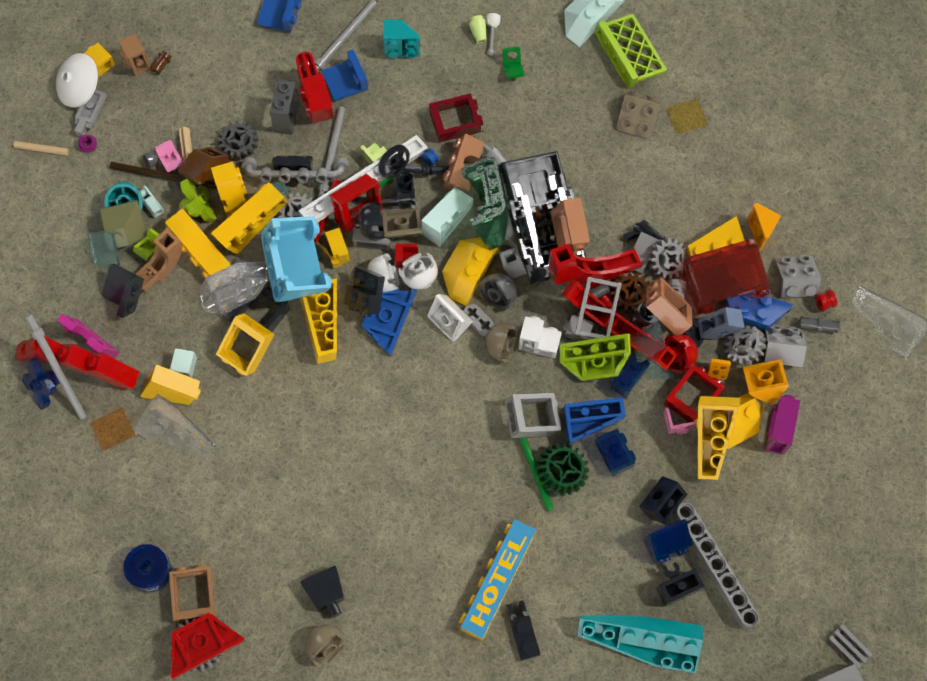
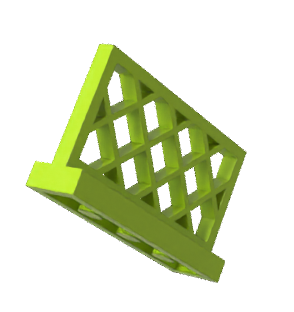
[594,14,667,89]

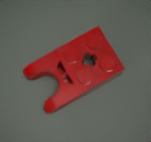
[296,52,334,124]

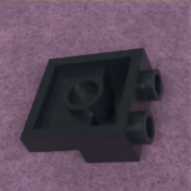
[344,267,385,317]

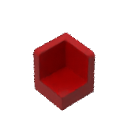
[395,243,418,268]

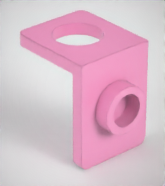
[663,408,696,435]

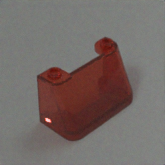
[683,239,771,315]

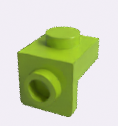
[133,228,160,262]

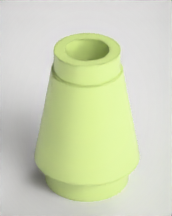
[468,15,487,44]

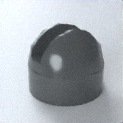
[142,152,159,168]

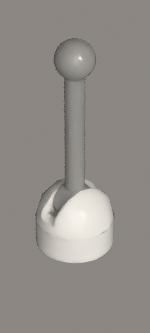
[486,13,501,56]

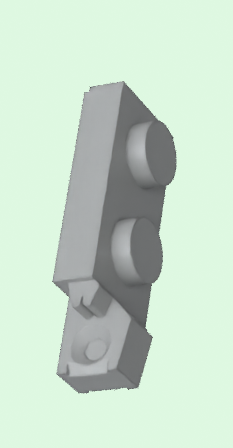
[74,90,107,137]

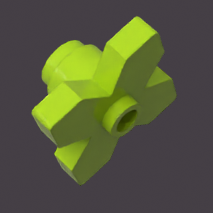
[179,179,216,223]

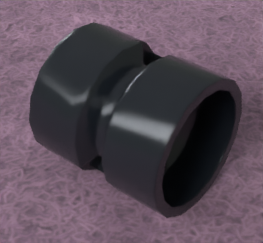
[630,302,659,334]

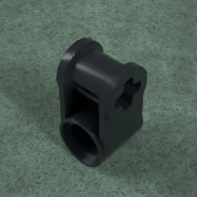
[396,172,416,206]

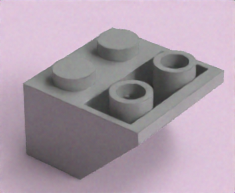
[763,325,807,367]

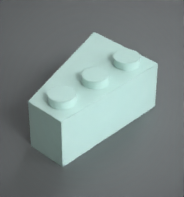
[421,187,473,247]

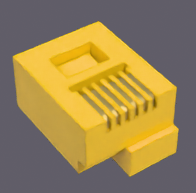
[316,228,350,269]

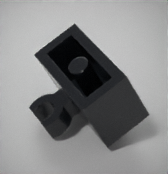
[656,562,705,607]

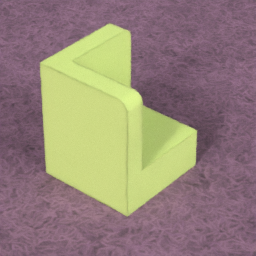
[360,143,387,165]

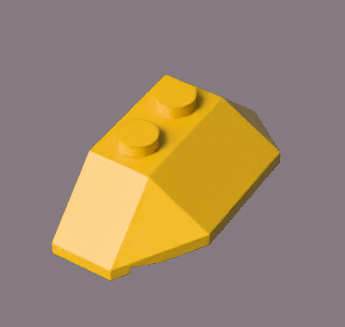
[442,236,502,307]
[694,392,765,449]

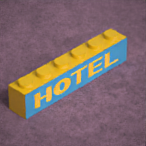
[459,519,536,641]

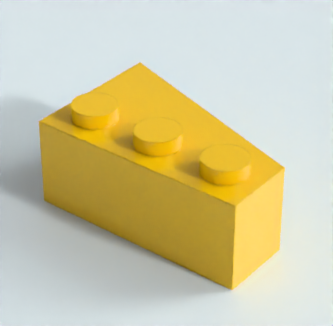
[211,161,247,218]

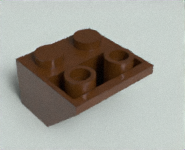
[178,147,229,184]

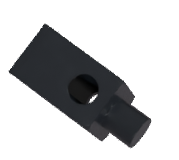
[300,566,345,618]

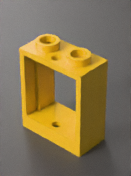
[216,313,275,376]

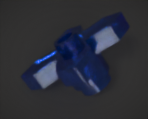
[22,358,60,410]

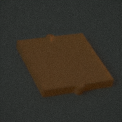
[91,408,135,451]

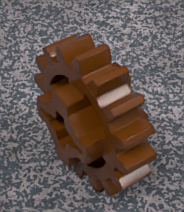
[611,272,650,313]

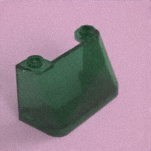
[461,157,508,250]

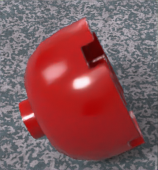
[662,334,698,373]

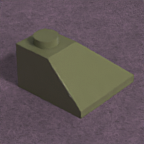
[100,200,147,250]

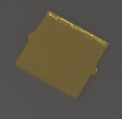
[667,99,708,134]

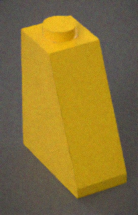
[140,365,201,405]

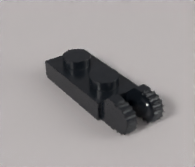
[507,600,541,661]

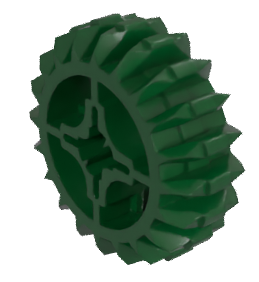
[536,443,589,496]

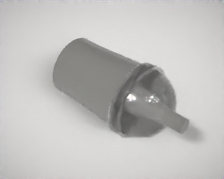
[481,143,506,173]

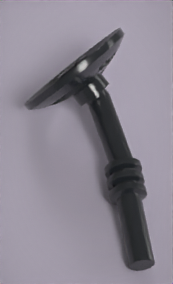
[379,145,450,179]

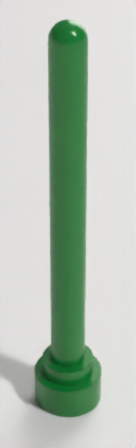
[518,424,553,511]

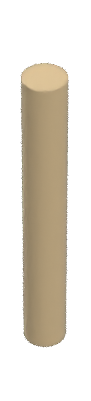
[13,141,70,156]

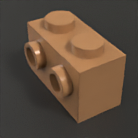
[119,34,151,76]

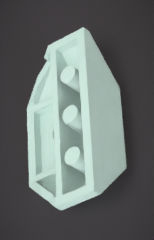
[564,0,625,47]

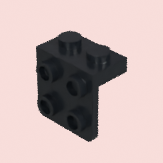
[102,264,144,318]

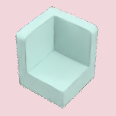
[170,348,197,378]

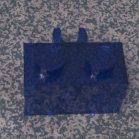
[611,352,651,399]
[595,428,636,477]

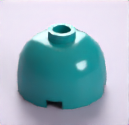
[104,182,143,210]

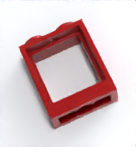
[330,173,383,232]
[664,364,725,423]

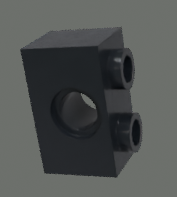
[639,476,687,524]

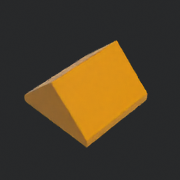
[747,203,781,252]
[743,359,789,405]

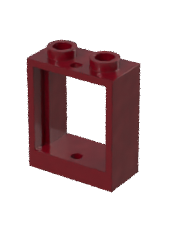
[429,93,483,143]

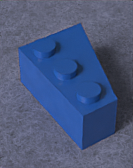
[563,397,626,445]

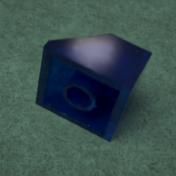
[644,519,693,565]

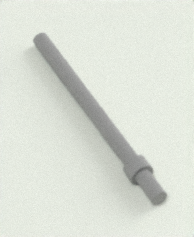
[315,0,377,71]
[317,106,345,199]
[25,314,87,420]

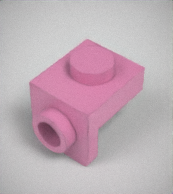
[155,140,183,172]

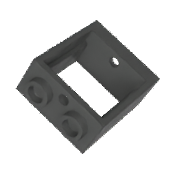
[270,79,300,135]

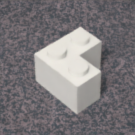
[518,316,562,359]

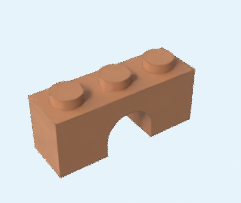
[443,134,485,193]

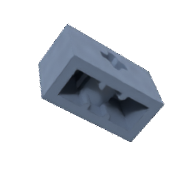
[697,307,744,340]

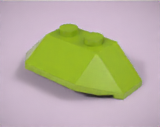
[559,334,631,381]

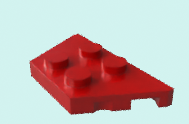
[170,613,245,680]

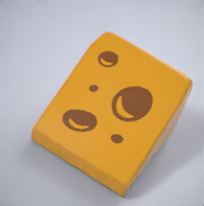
[708,358,731,380]

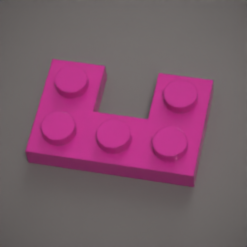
[57,314,120,358]

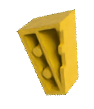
[685,216,748,271]

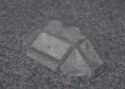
[198,262,270,315]

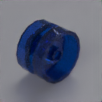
[123,544,173,593]

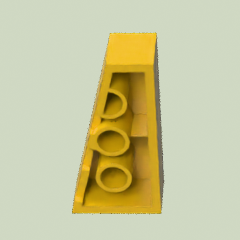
[211,182,289,255]
[164,208,232,283]
[300,278,337,364]
[698,396,741,480]

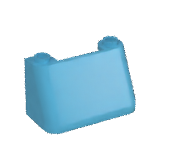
[261,216,331,302]

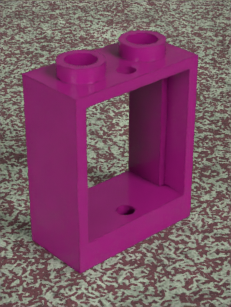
[765,395,801,455]

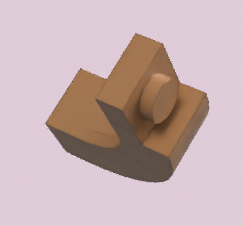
[136,228,182,293]

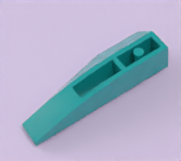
[577,615,703,674]

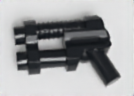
[623,220,668,249]

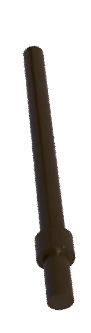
[110,161,217,189]

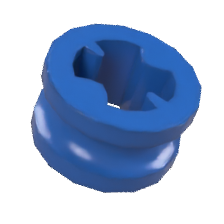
[421,148,439,166]

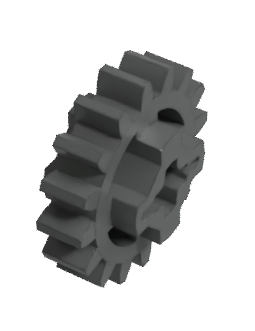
[218,120,259,160]

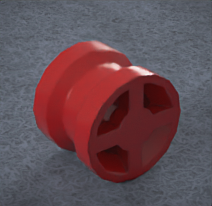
[815,289,838,312]

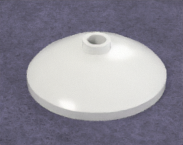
[56,53,98,108]

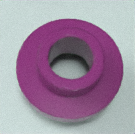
[78,134,97,153]

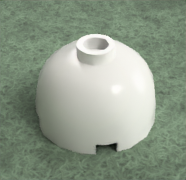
[368,253,399,292]
[399,253,438,289]

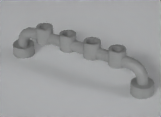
[241,157,349,183]

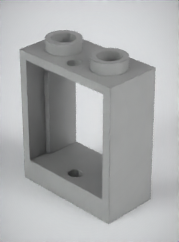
[504,393,562,438]

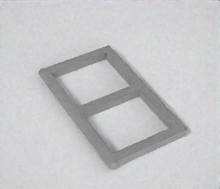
[575,277,622,338]

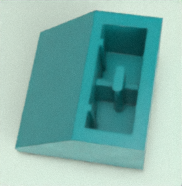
[383,19,420,58]

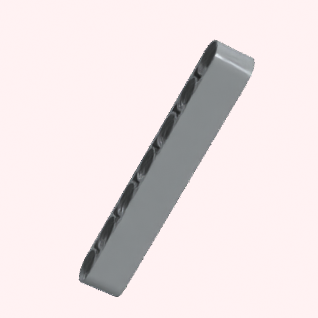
[675,503,759,630]

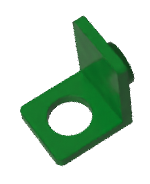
[502,46,525,79]

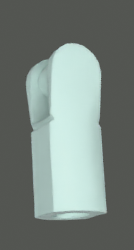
[140,186,164,218]

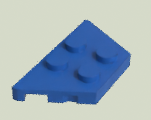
[724,287,793,330]
[362,288,417,356]

